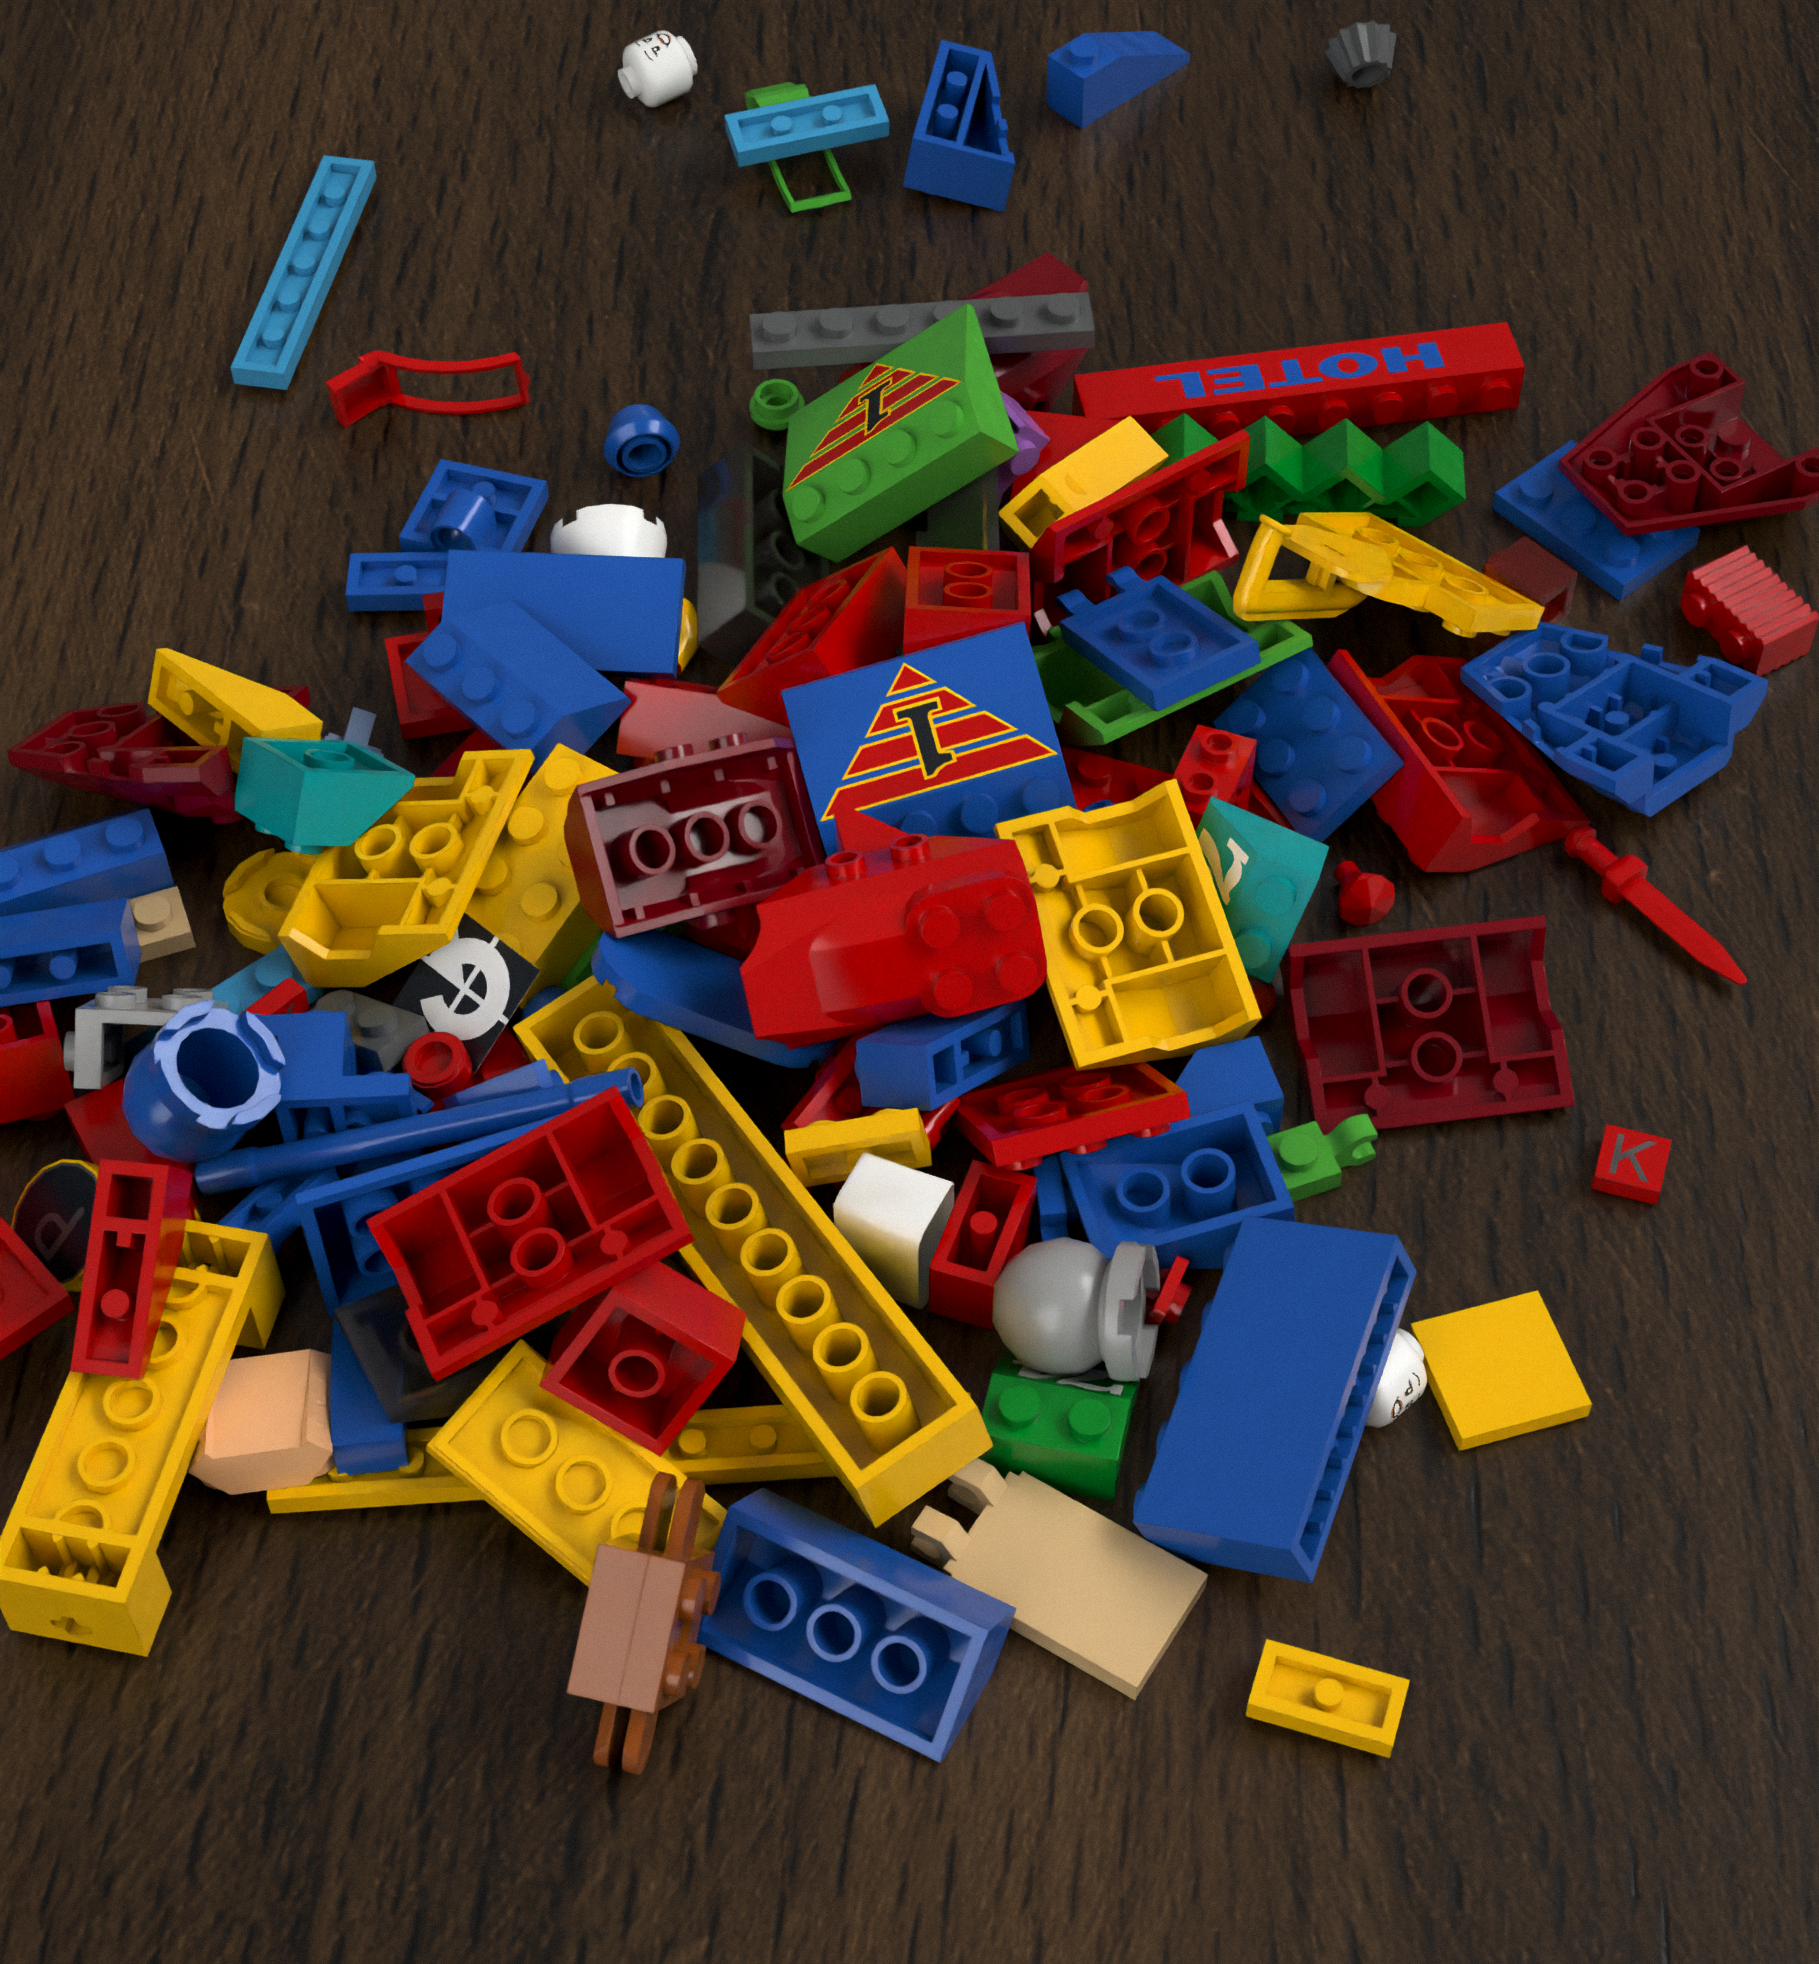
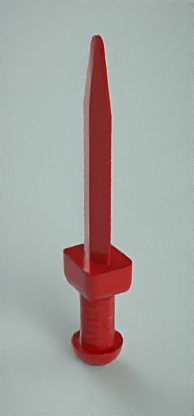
[1564,825,1747,985]

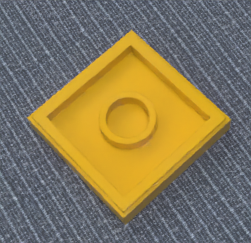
[1409,1290,1592,1451]

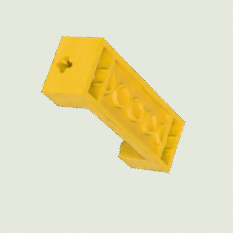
[0,1219,286,1657]

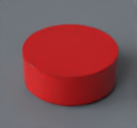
[402,1032,472,1100]

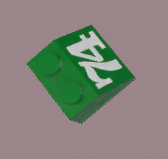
[977,1350,1140,1502]

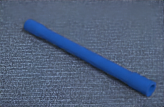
[195,1067,644,1196]

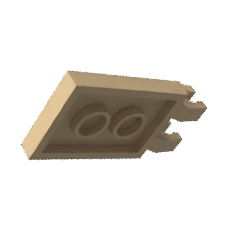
[910,1458,1208,1700]

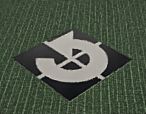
[392,912,540,1074]

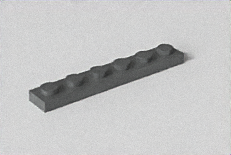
[749,292,1095,370]

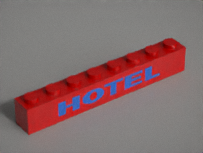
[1072,322,1525,441]

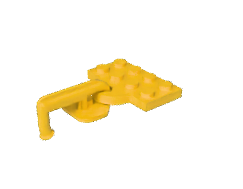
[1232,512,1545,638]

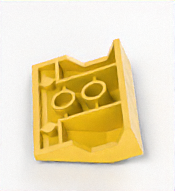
[277,749,535,988]
[993,779,1262,1071]

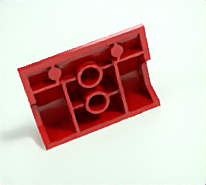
[1028,429,1250,645]
[1326,649,1591,872]
[366,1085,695,1382]

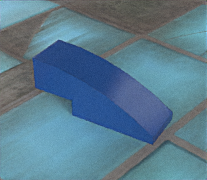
[330,1302,410,1476]

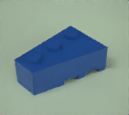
[903,40,1015,212]

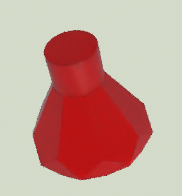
[1334,861,1395,927]

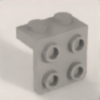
[63,985,229,1089]

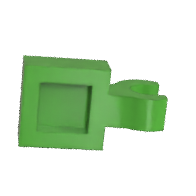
[1266,1114,1378,1202]

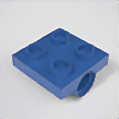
[399,459,549,552]

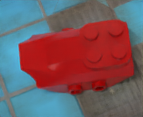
[739,834,1047,1051]

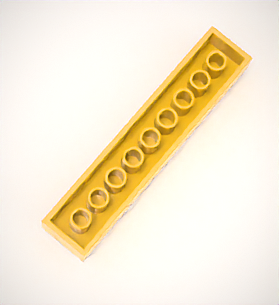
[513,974,993,1528]

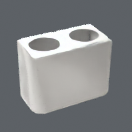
[833,1152,954,1310]

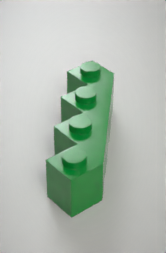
[1150,413,1466,527]

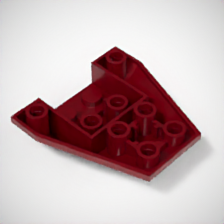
[1558,351,1819,536]

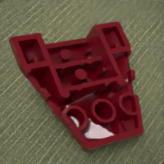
[7,686,311,824]

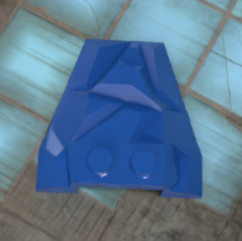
[1460,621,1768,817]

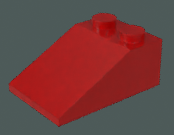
[903,546,1031,655]
[0,1000,75,1125]

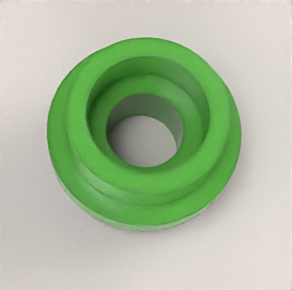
[749,379,805,430]

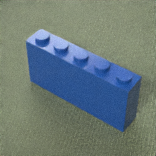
[1133,1215,1417,1583]

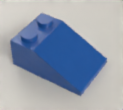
[1059,1099,1295,1269]

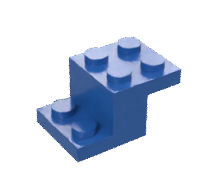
[239,1010,426,1175]

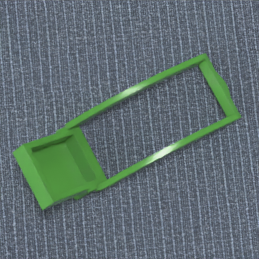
[744,82,852,213]

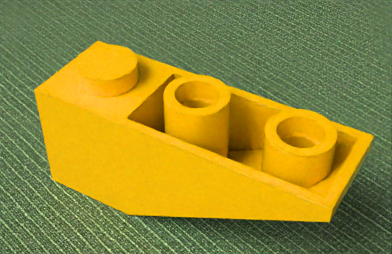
[997,416,1169,552]

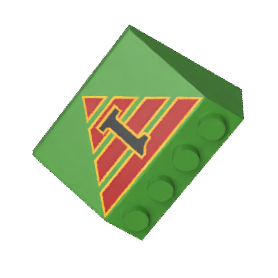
[782,303,1020,563]

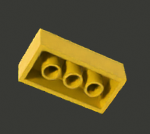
[465,743,619,1021]

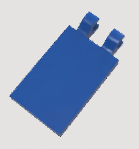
[1054,565,1261,712]

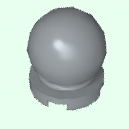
[992,1237,1160,1382]

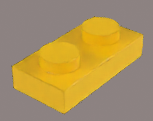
[784,1107,932,1187]
[1246,1639,1410,1758]

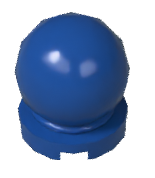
[121,1000,285,1164]

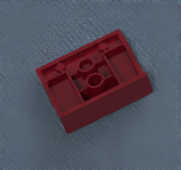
[1280,915,1575,1135]

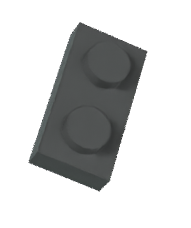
[310,988,430,1072]

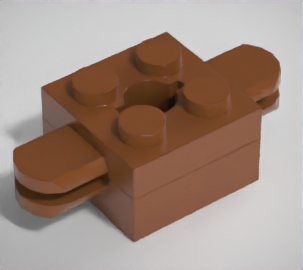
[567,1471,721,1775]

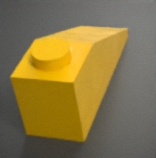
[148,648,323,775]

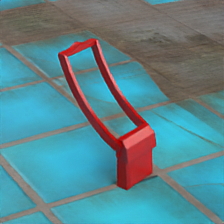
[326,350,531,428]

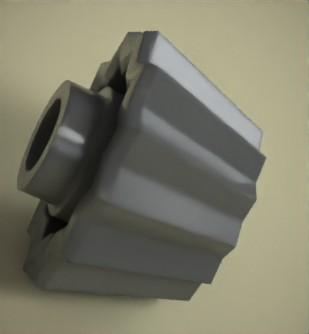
[1325,20,1396,89]

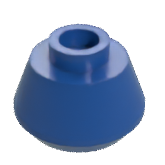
[604,404,680,477]

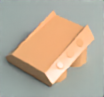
[188,1349,336,1495]

